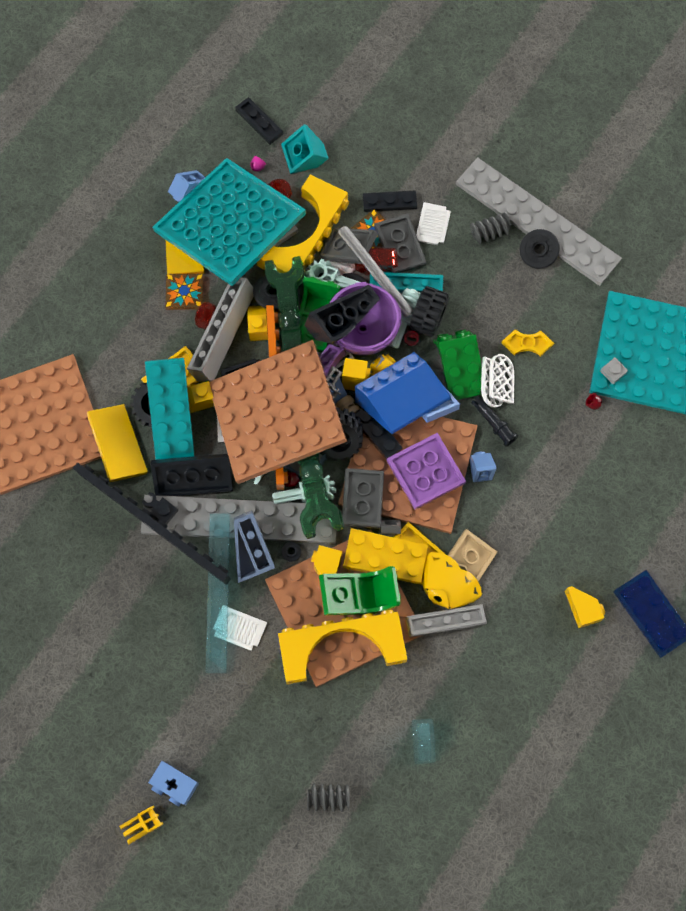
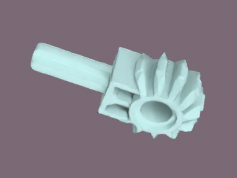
[305,259,359,288]
[389,288,421,348]
[272,473,336,506]

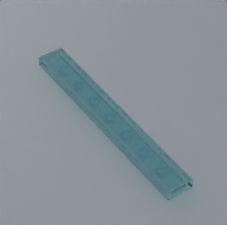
[206,514,230,673]

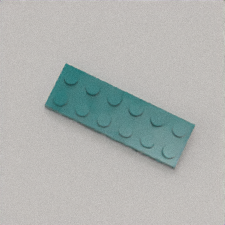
[145,357,195,460]

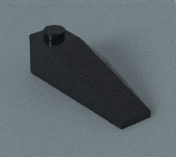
[304,285,380,344]

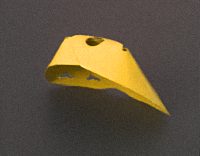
[422,552,482,609]

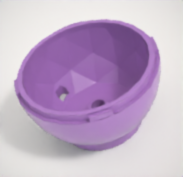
[330,282,401,355]

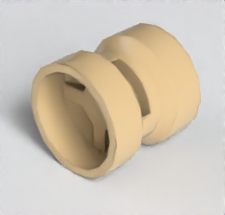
[335,395,361,413]

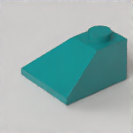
[281,124,329,174]

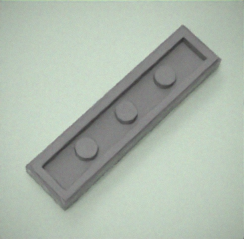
[405,604,487,637]

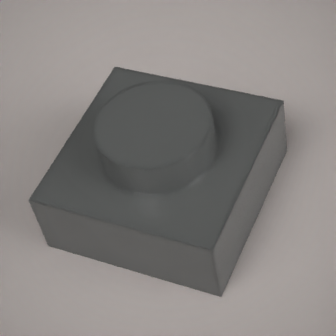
[381,520,401,536]

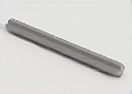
[338,226,414,317]

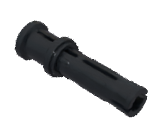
[471,395,518,447]

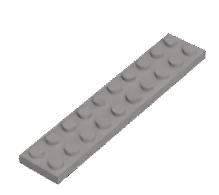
[456,157,622,286]
[141,495,338,544]

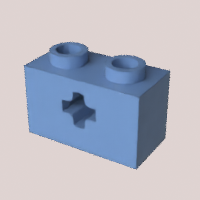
[148,761,199,806]

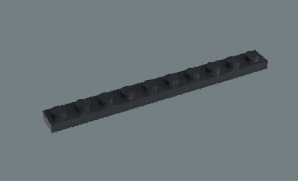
[73,462,231,585]

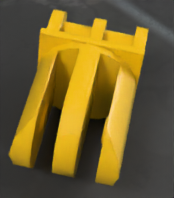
[119,805,163,845]

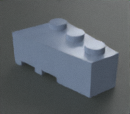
[234,511,275,583]

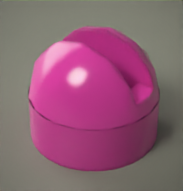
[250,156,266,172]

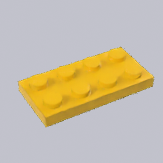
[343,528,428,584]

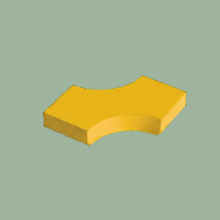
[501,330,554,357]

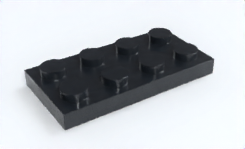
[150,453,233,496]

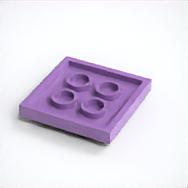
[386,433,466,510]

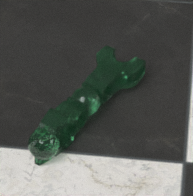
[265,256,305,352]
[298,453,344,539]

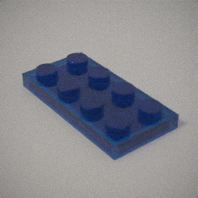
[613,570,686,658]

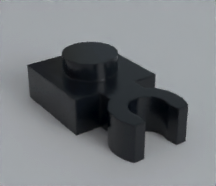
[142,492,178,524]

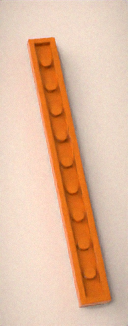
[266,305,288,490]

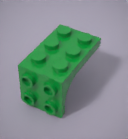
[289,277,340,353]
[433,330,486,400]
[319,566,401,616]

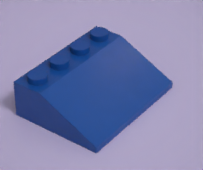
[355,352,451,434]

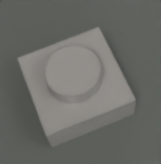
[600,358,628,384]

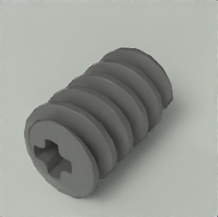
[470,213,511,244]
[307,784,350,812]

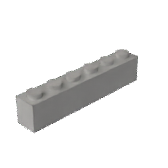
[187,278,253,382]

